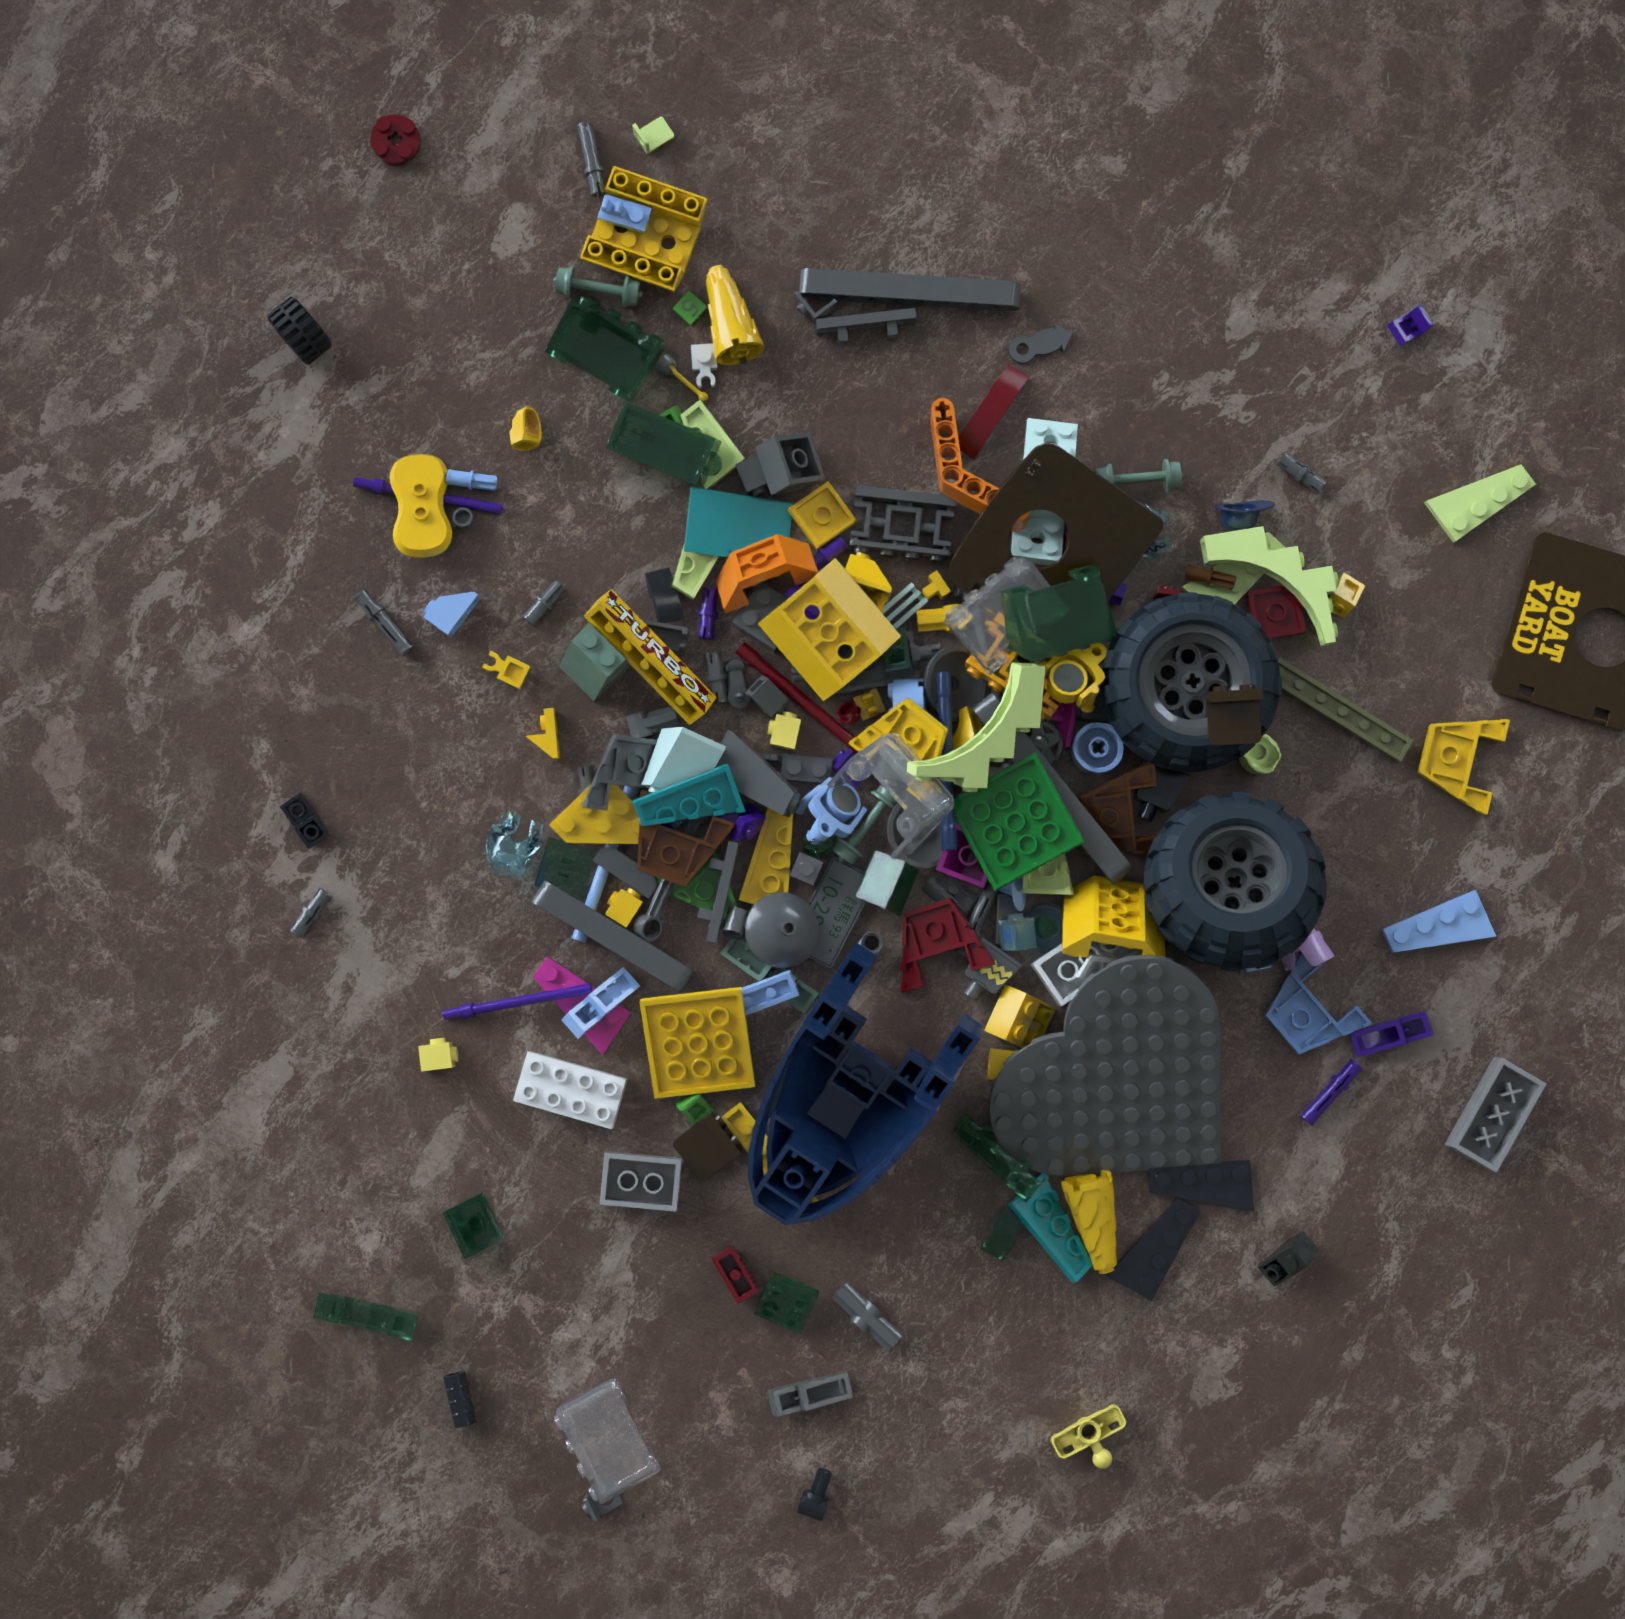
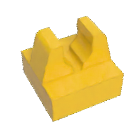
[921,570,951,600]
[853,688,886,722]

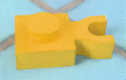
[482,651,531,690]

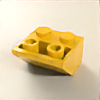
[984,985,1056,1048]

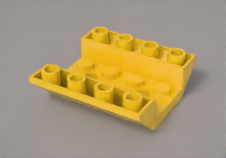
[580,166,708,292]
[758,558,901,701]
[1062,875,1165,958]

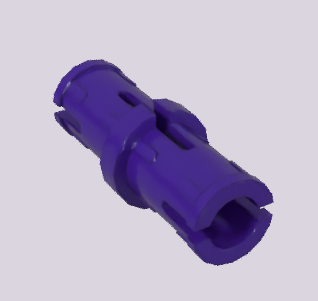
[698,587,718,640]

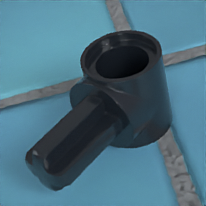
[797,1467,832,1521]

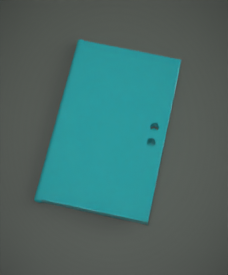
[684,487,794,558]

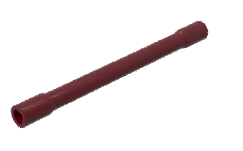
[735,642,878,766]

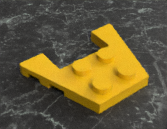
[848,698,948,805]
[1417,719,1510,815]

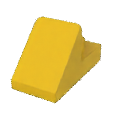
[526,708,560,761]

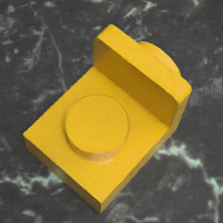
[1329,573,1365,618]

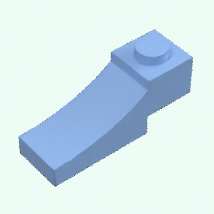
[562,967,640,1039]

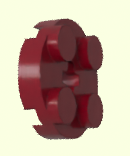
[370,114,421,166]

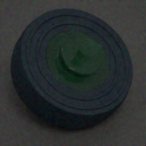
[1024,903,1063,949]

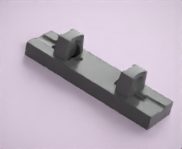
[816,308,916,345]
[697,841,739,943]

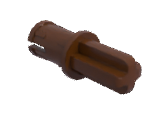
[1184,564,1236,590]

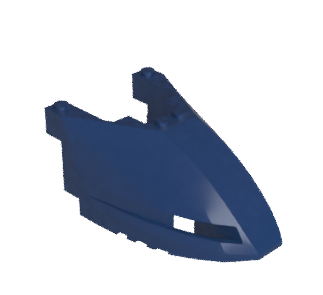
[747,942,985,1225]

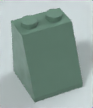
[559,623,630,702]

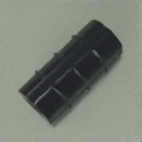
[443,1371,477,1428]

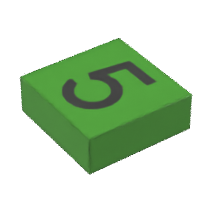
[672,291,708,327]

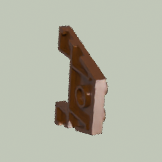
[1080,763,1158,855]
[637,790,735,888]

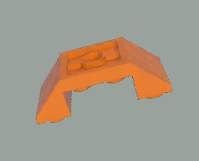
[716,534,818,613]

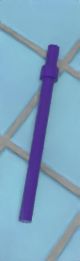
[353,477,503,514]
[442,983,593,1020]

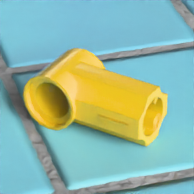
[916,604,967,633]

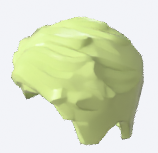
[1239,734,1281,774]

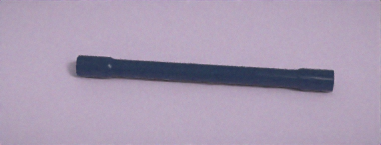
[936,672,957,851]

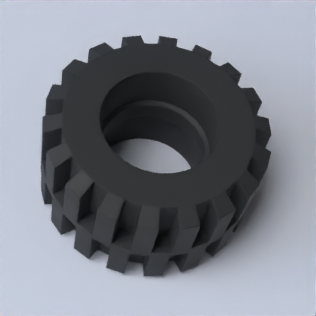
[267,296,332,365]

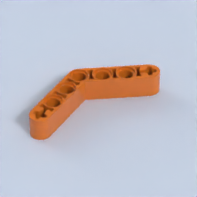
[930,398,1030,532]

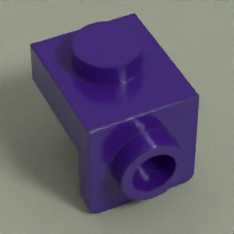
[1387,305,1433,346]
[730,803,766,843]

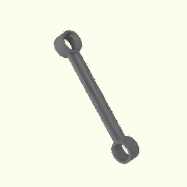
[633,815,713,942]

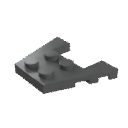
[582,735,657,811]

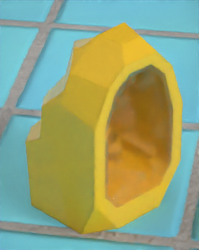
[509,406,542,451]

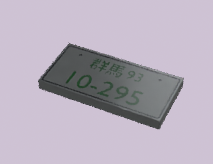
[808,856,878,969]

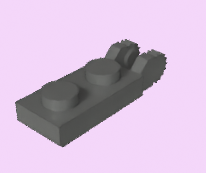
[762,754,833,784]

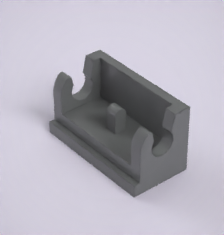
[641,619,689,656]

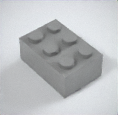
[599,1151,683,1212]

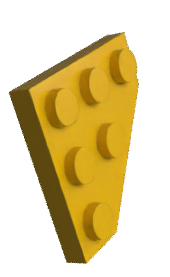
[549,785,639,844]

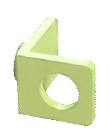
[632,116,674,154]

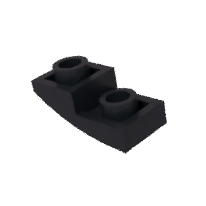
[644,567,684,623]
[279,792,330,849]

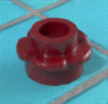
[837,701,861,724]

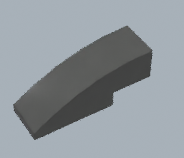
[767,1372,853,1417]

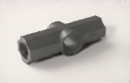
[832,1281,903,1351]

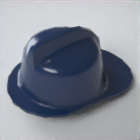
[1215,500,1275,532]

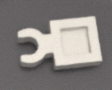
[691,343,718,388]

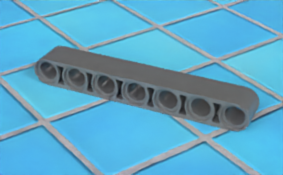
[531,880,694,993]

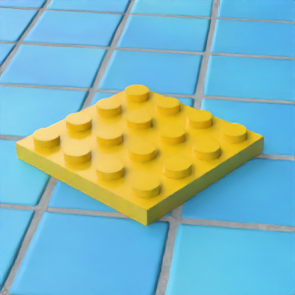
[640,987,756,1099]

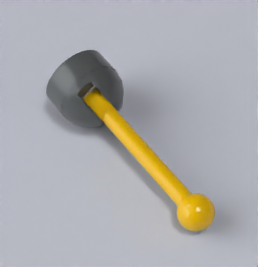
[655,353,708,402]

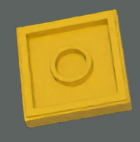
[787,481,857,551]

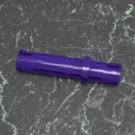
[1300,1059,1363,1126]

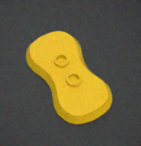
[390,454,452,558]

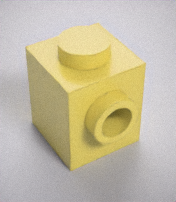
[767,711,801,751]
[418,1038,458,1072]

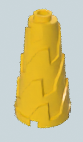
[706,265,765,365]
[1061,1170,1117,1274]

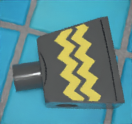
[963,937,1022,1001]

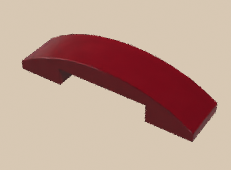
[958,364,1029,460]

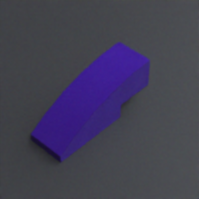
[1350,1010,1434,1058]

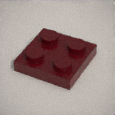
[1246,585,1306,639]

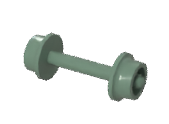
[553,265,644,309]
[1096,459,1184,493]
[832,784,902,866]

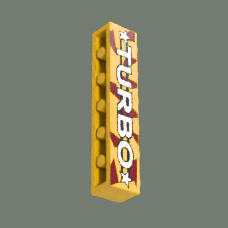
[584,589,717,725]

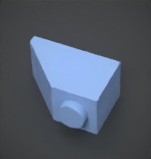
[424,592,481,638]

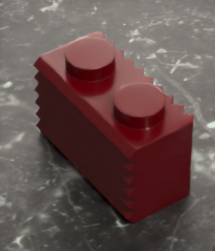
[712,1245,759,1304]

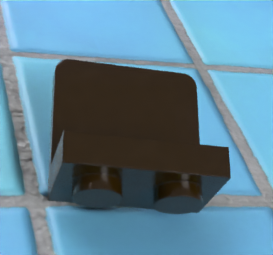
[1206,684,1263,745]
[673,1112,743,1182]

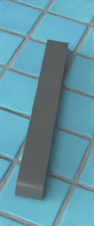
[799,268,1021,311]
[972,693,1134,885]

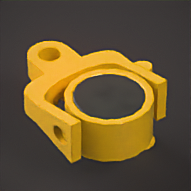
[1044,642,1107,713]

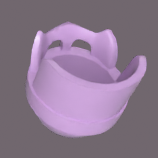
[1281,929,1334,971]

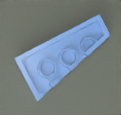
[1381,890,1496,953]

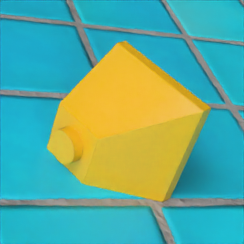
[845,552,892,601]

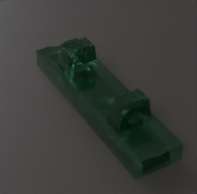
[952,1114,1042,1202]

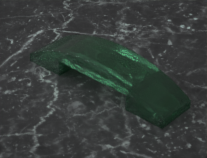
[313,1292,418,1341]

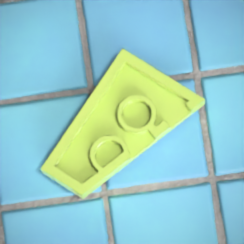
[680,400,746,489]

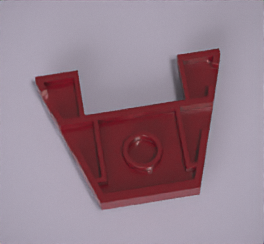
[901,898,996,993]

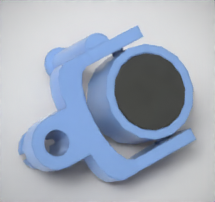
[795,777,867,845]

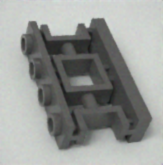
[849,485,956,563]

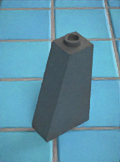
[715,730,801,817]

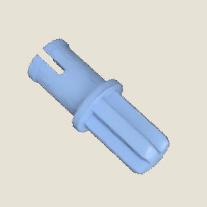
[446,469,498,491]

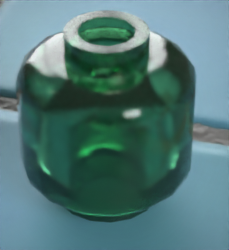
[802,823,838,860]

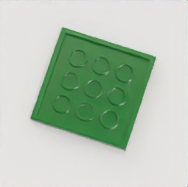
[954,752,1085,891]

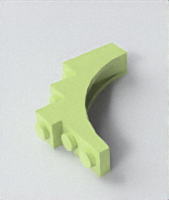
[1200,526,1339,647]
[907,663,1045,792]

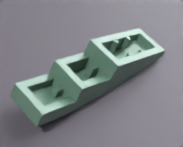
[720,938,820,1015]

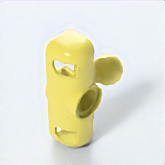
[1051,1404,1126,1469]

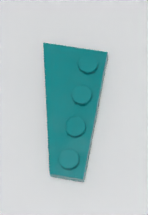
[632,763,745,826]
[1008,1173,1093,1283]

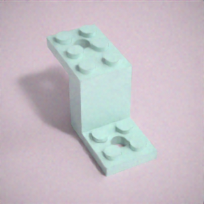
[1011,418,1078,566]

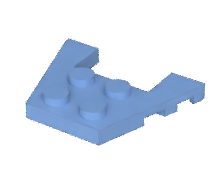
[1264,952,1372,1054]

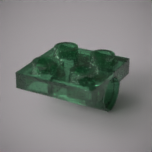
[754,1271,820,1334]

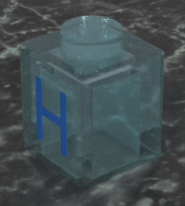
[998,913,1037,951]

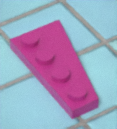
[533,956,632,1055]

